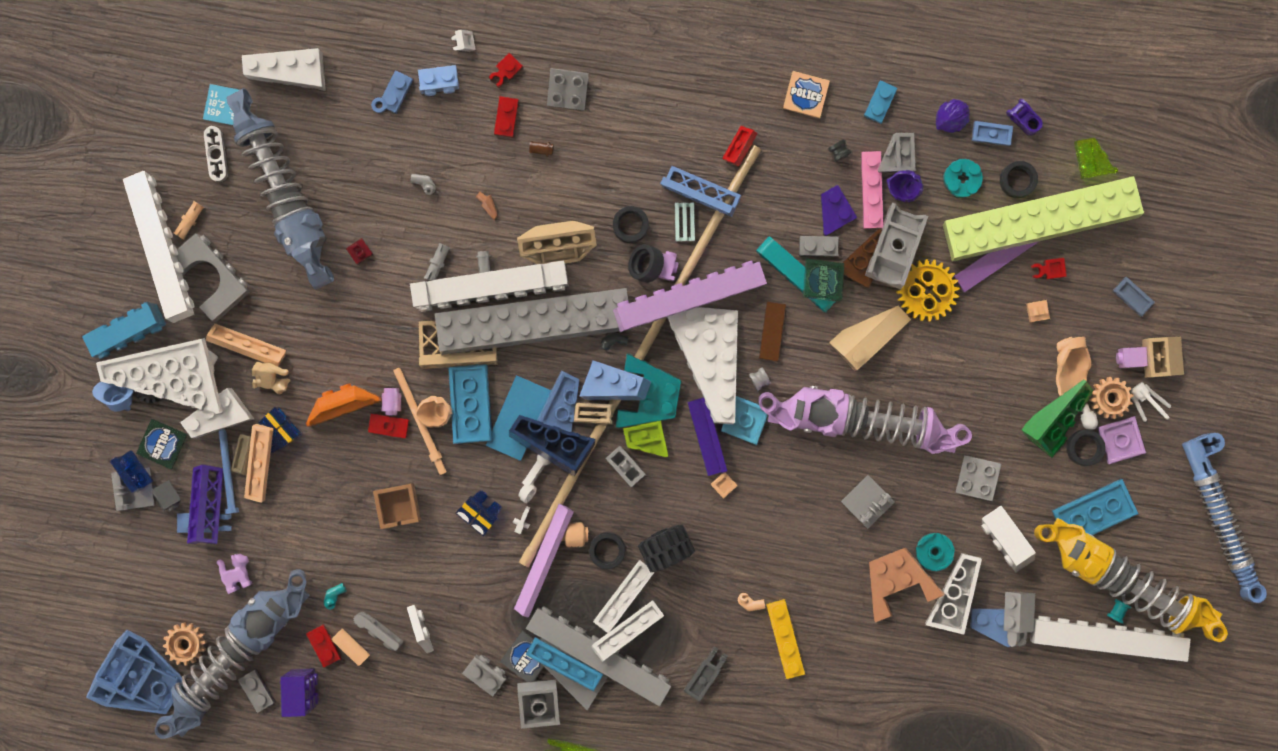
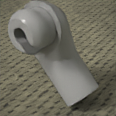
[411,174,436,195]

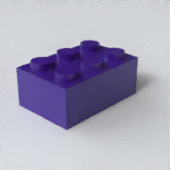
[280,668,319,717]

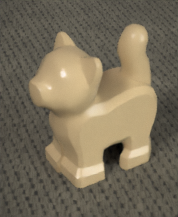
[252,362,290,394]

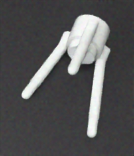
[1130,382,1171,422]

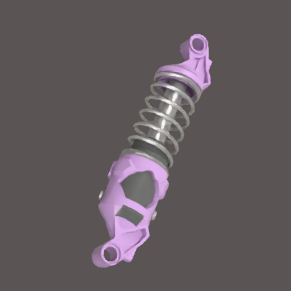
[758,386,972,454]

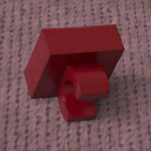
[346,238,373,265]

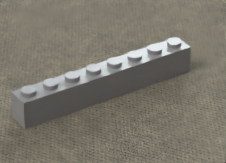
[526,606,671,706]

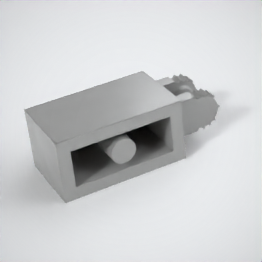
[1004,591,1035,647]

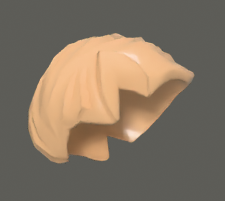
[414,396,453,428]

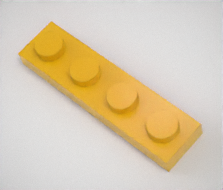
[766,599,805,679]

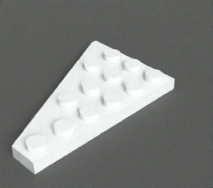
[668,307,738,424]
[96,338,223,414]

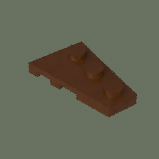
[835,229,894,288]

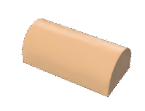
[332,628,370,666]

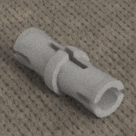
[424,243,450,281]

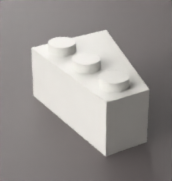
[180,388,254,438]
[981,506,1036,573]

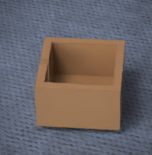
[373,483,421,529]

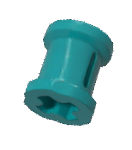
[1107,599,1131,624]

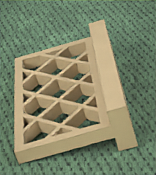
[419,321,498,369]

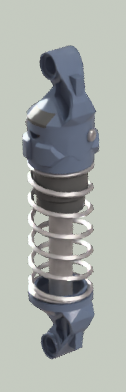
[226,88,334,290]

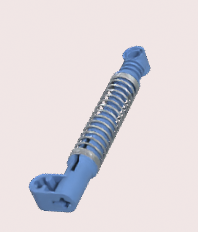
[1182,433,1267,603]

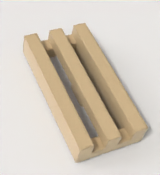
[574,403,614,424]

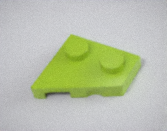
[623,420,668,457]

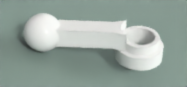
[518,455,551,503]

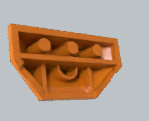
[306,383,382,427]

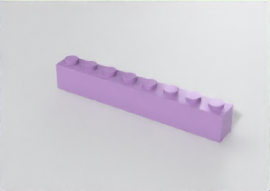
[613,261,767,332]

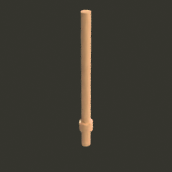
[393,368,447,475]

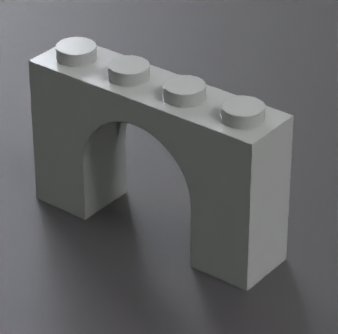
[177,233,250,322]

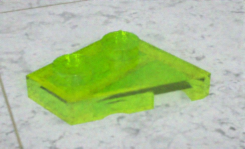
[1074,138,1118,179]

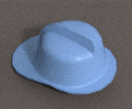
[92,382,133,412]

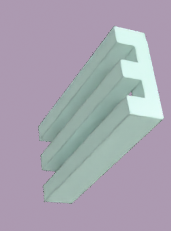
[675,202,695,242]

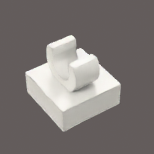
[452,29,476,52]

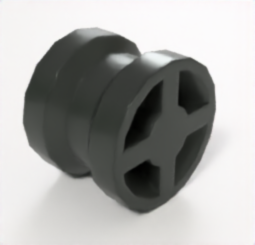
[828,140,852,162]

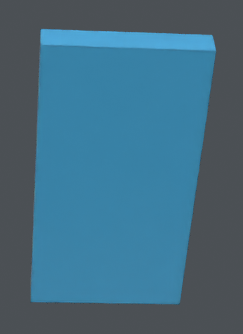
[449,364,492,444]
[486,375,551,461]
[1052,479,1138,535]

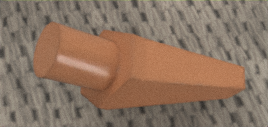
[476,192,498,220]

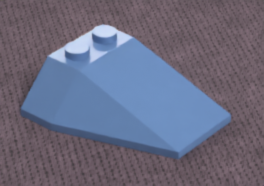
[86,630,186,714]

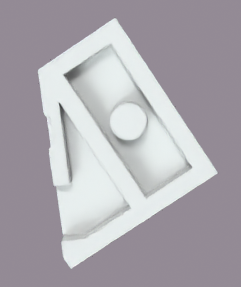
[407,605,434,653]

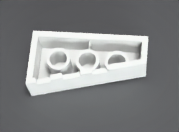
[242,48,326,91]

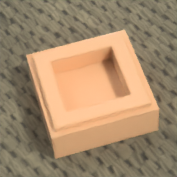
[711,472,737,499]

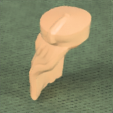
[1056,337,1091,396]

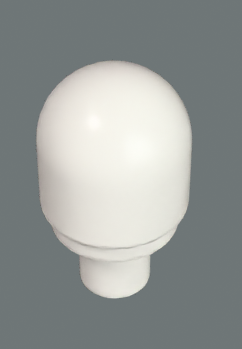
[1080,404,1098,430]

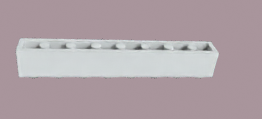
[123,171,194,323]
[1030,616,1190,662]

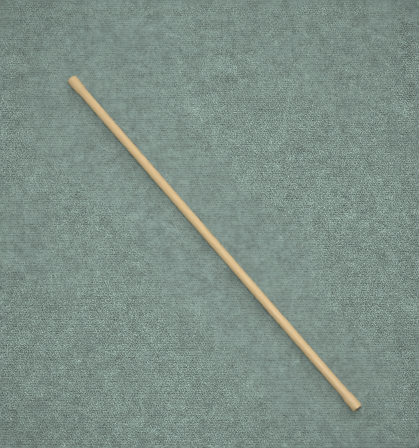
[519,144,761,568]

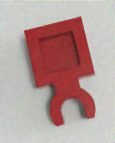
[489,53,523,88]
[1031,258,1067,280]

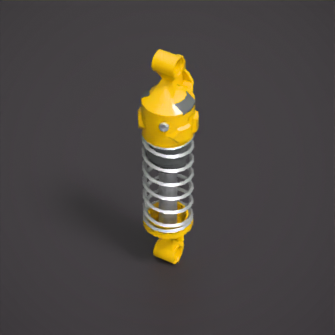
[1034,518,1228,642]

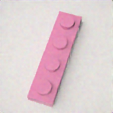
[861,151,883,229]

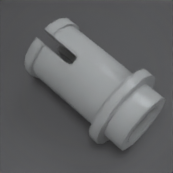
[476,251,491,273]

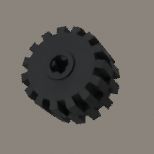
[638,524,695,573]

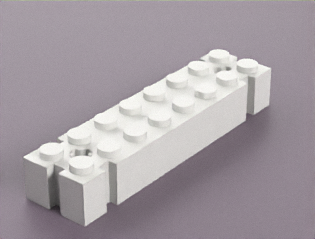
[410,261,569,312]

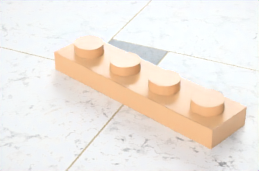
[206,324,286,367]
[244,424,273,503]

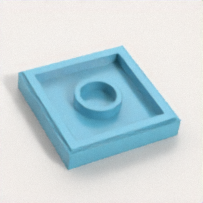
[721,396,768,445]

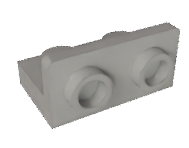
[462,654,507,697]

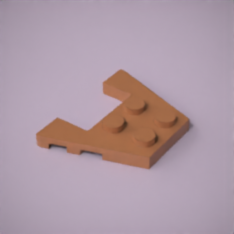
[869,547,945,622]

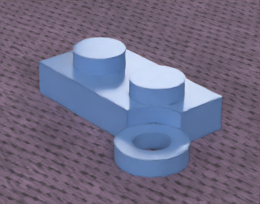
[371,70,413,114]

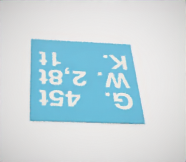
[203,84,239,125]

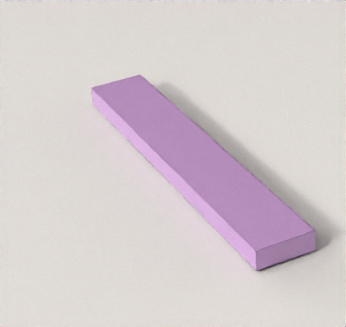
[514,504,574,617]

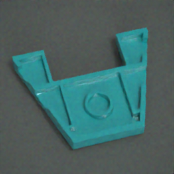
[615,353,681,428]

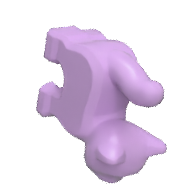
[217,554,253,594]

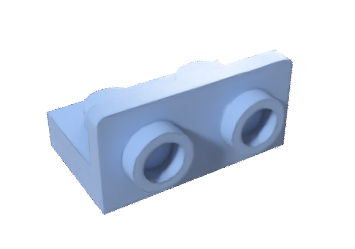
[418,65,459,96]

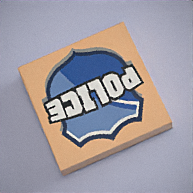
[783,71,830,118]

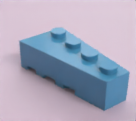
[82,302,166,359]

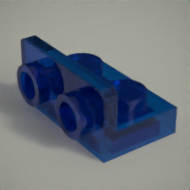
[110,450,153,493]

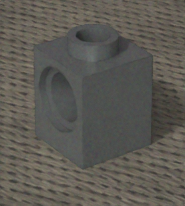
[152,480,181,512]

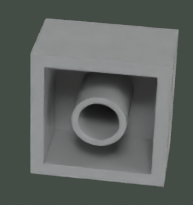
[517,680,560,729]

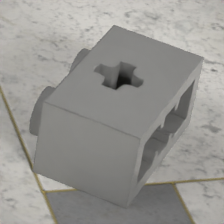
[606,446,646,487]

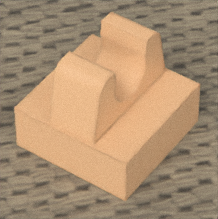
[1026,300,1050,322]

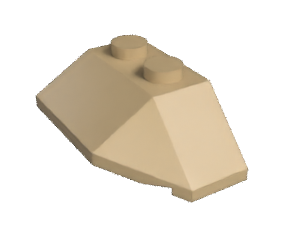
[517,221,596,264]

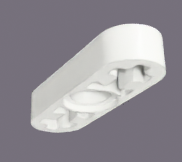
[204,126,228,182]

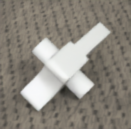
[513,506,530,534]

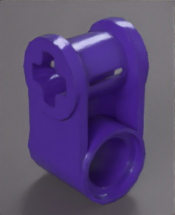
[1006,99,1043,136]

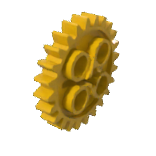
[896,259,960,322]

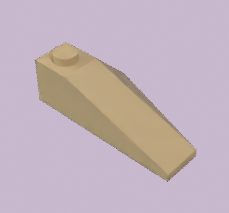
[829,306,911,371]

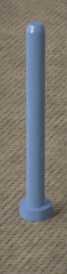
[219,429,239,514]

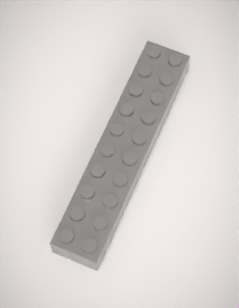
[435,288,632,355]

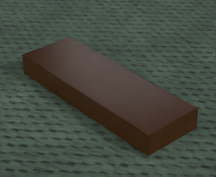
[759,302,786,361]

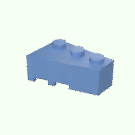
[580,360,651,401]

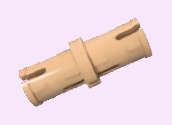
[174,201,205,240]

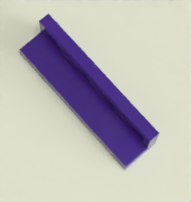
[687,398,727,476]
[187,465,223,545]

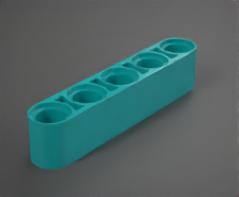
[756,236,839,313]

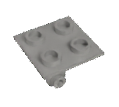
[547,68,589,110]
[956,455,1001,501]
[111,467,155,511]
[841,475,895,529]

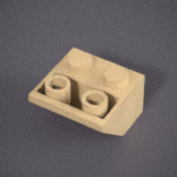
[1142,337,1184,378]

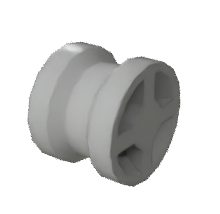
[749,367,771,391]

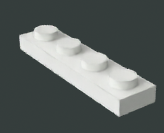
[593,560,654,633]
[591,600,664,662]

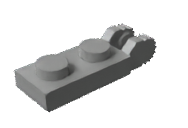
[353,611,403,651]

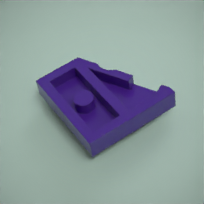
[821,185,857,236]

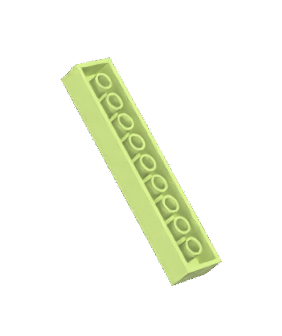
[943,176,1144,262]

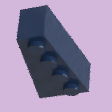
[509,415,596,477]

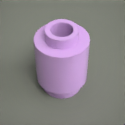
[382,388,401,415]

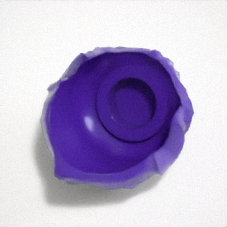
[936,99,970,133]
[887,170,924,202]

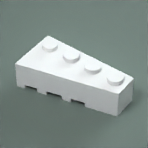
[925,553,982,634]

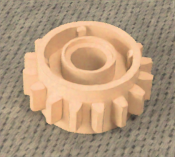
[1089,377,1133,419]
[163,622,207,665]

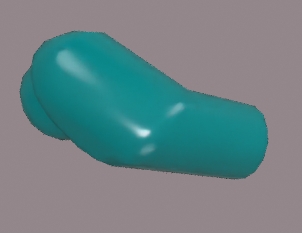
[324,583,347,610]

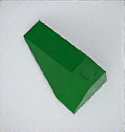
[1022,380,1093,458]

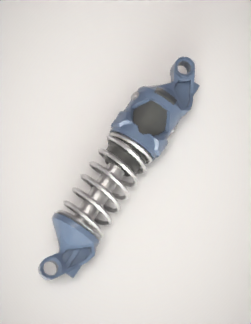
[155,569,310,739]

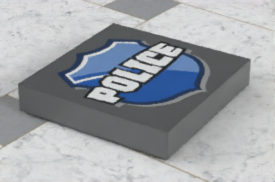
[500,630,544,682]

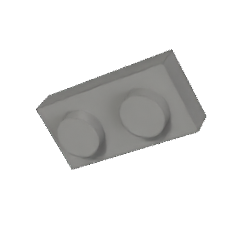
[799,236,838,257]
[238,669,275,713]

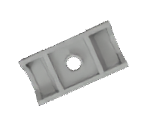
[865,203,928,289]

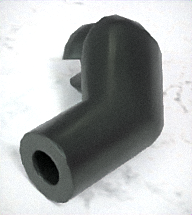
[601,332,629,350]

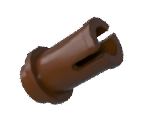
[529,141,554,157]

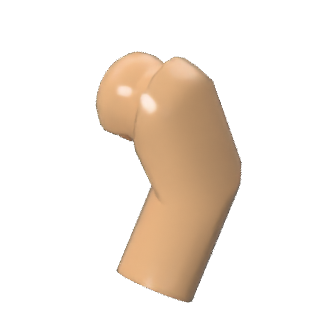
[738,593,765,611]

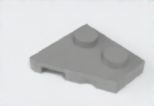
[878,133,916,172]

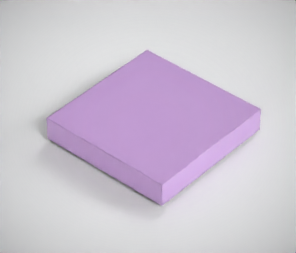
[1097,416,1146,464]

